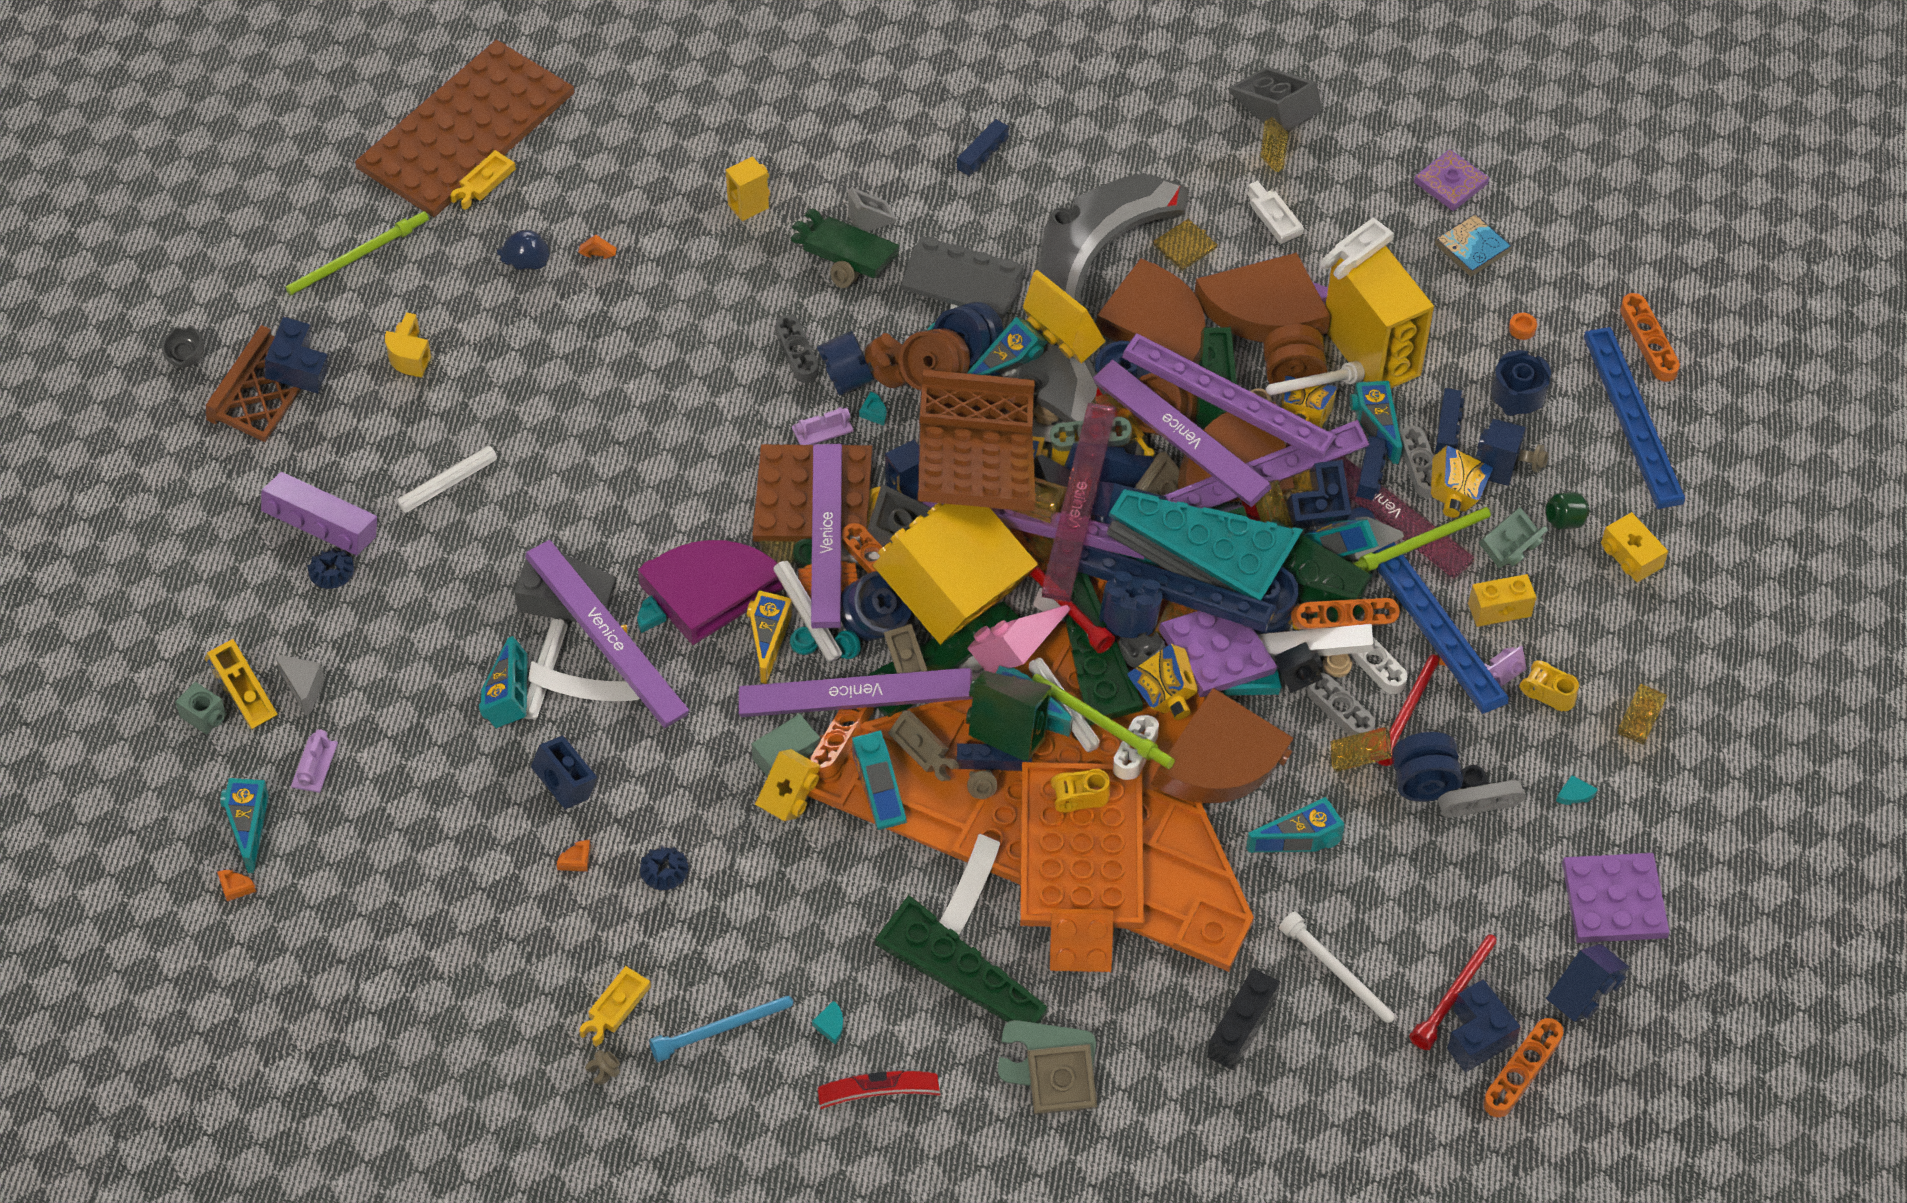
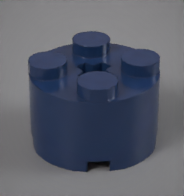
[817,331,874,396]
[1491,350,1551,416]
[1099,571,1162,638]

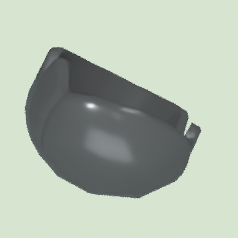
[161,325,204,367]
[1118,632,1166,668]

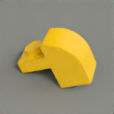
[385,312,431,378]

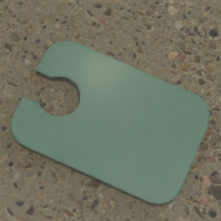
[998,1020,1096,1086]

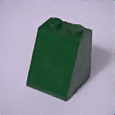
[966,671,1052,761]

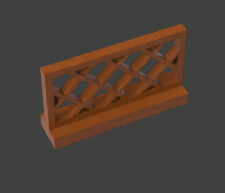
[206,325,301,442]
[919,369,1035,434]

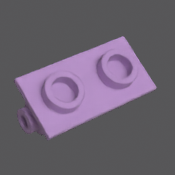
[792,407,854,445]
[1484,646,1527,687]
[291,729,338,793]

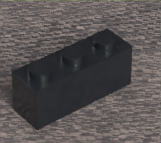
[1207,968,1280,1071]

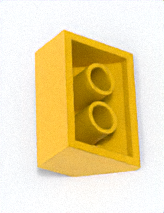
[1023,270,1106,364]

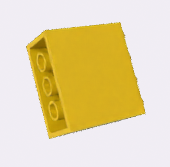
[1325,245,1434,389]
[873,503,1038,645]

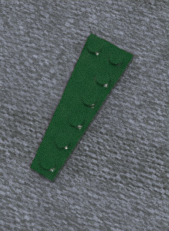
[1196,327,1237,430]
[1056,569,1143,725]
[866,601,1019,717]
[875,895,1048,1024]

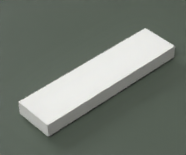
[1257,624,1374,661]

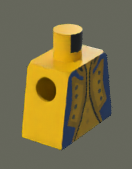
[1281,376,1337,428]
[1431,445,1493,518]
[1127,644,1198,720]

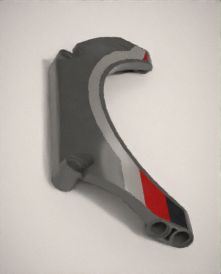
[1015,173,1188,455]

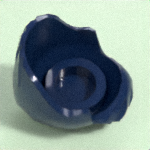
[496,229,549,270]

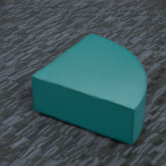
[859,391,887,426]
[637,595,666,633]
[1556,775,1598,805]
[812,1001,843,1044]

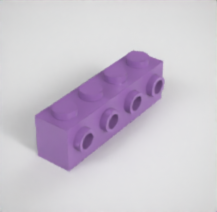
[261,472,377,556]

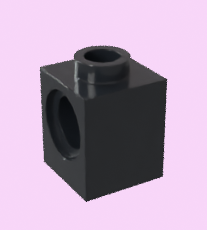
[1274,642,1323,693]

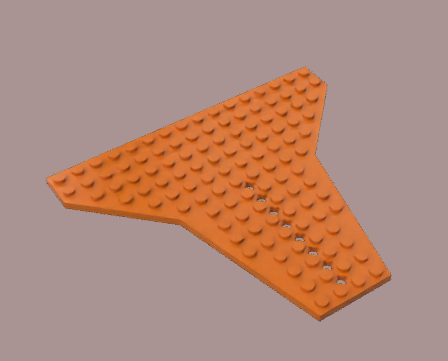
[789,565,1254,972]

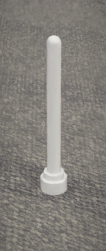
[1266,361,1365,395]
[1279,911,1395,1023]

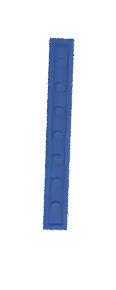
[1584,327,1685,509]
[1372,542,1509,714]

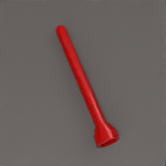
[1030,566,1115,653]
[1371,654,1440,766]
[1409,934,1497,1050]

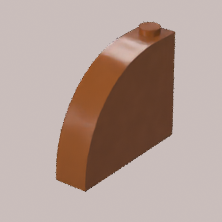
[1194,252,1330,342]
[1096,258,1205,365]
[1178,402,1295,503]
[1150,688,1294,803]

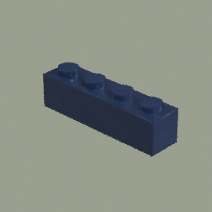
[957,119,1009,176]
[1435,388,1464,453]
[1356,436,1388,501]
[957,743,1032,771]

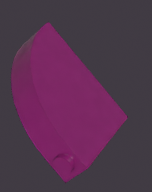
[638,540,784,645]

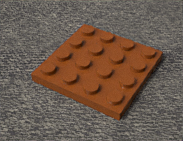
[753,444,873,542]

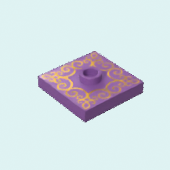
[1414,149,1489,211]

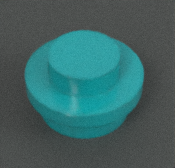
[790,627,818,655]
[834,630,860,659]

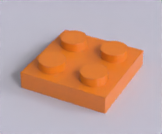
[1050,909,1113,972]

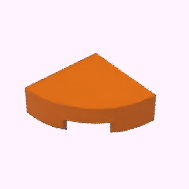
[578,235,617,259]
[556,840,591,872]
[217,870,256,901]

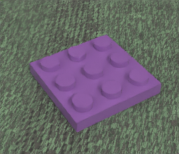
[1158,611,1277,697]
[1562,853,1670,943]

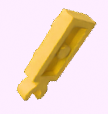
[451,150,516,210]
[579,966,651,1046]

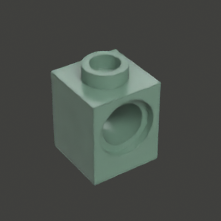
[175,682,227,735]

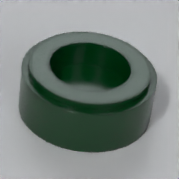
[792,539,812,568]

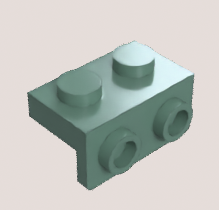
[1478,507,1548,569]

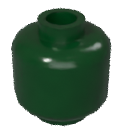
[1545,492,1590,530]

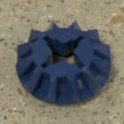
[307,548,354,589]
[639,845,688,890]

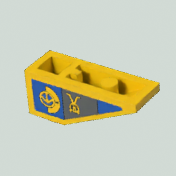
[747,591,793,684]
[205,639,278,730]

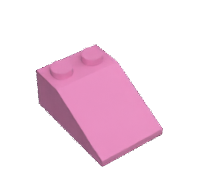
[968,605,1070,673]

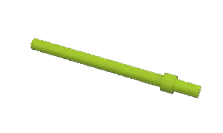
[285,211,429,296]
[1352,507,1491,572]
[1032,674,1175,769]

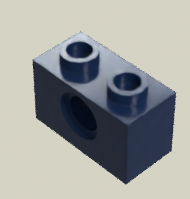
[531,735,597,810]

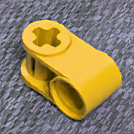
[1519,660,1579,711]
[1050,769,1110,812]

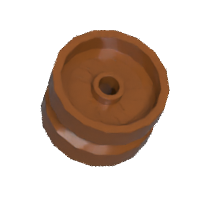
[1263,324,1327,384]
[899,328,970,391]
[1127,373,1197,436]

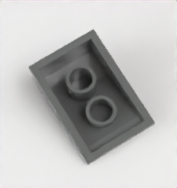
[1228,66,1322,132]
[867,484,931,547]
[514,546,616,622]

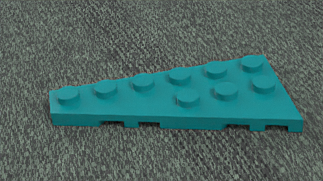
[1109,489,1303,601]

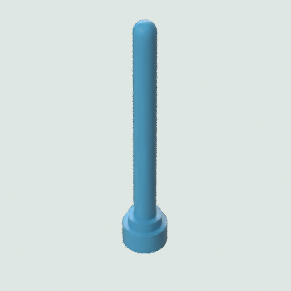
[649,996,793,1063]

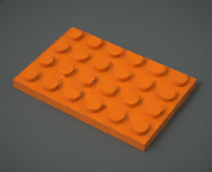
[1020,762,1144,929]

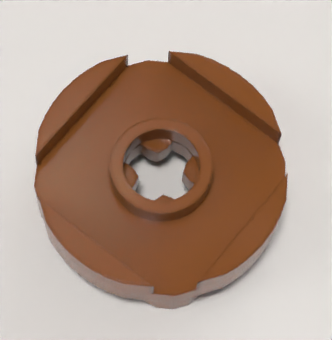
[865,333,907,389]

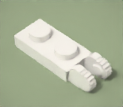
[1321,218,1394,279]

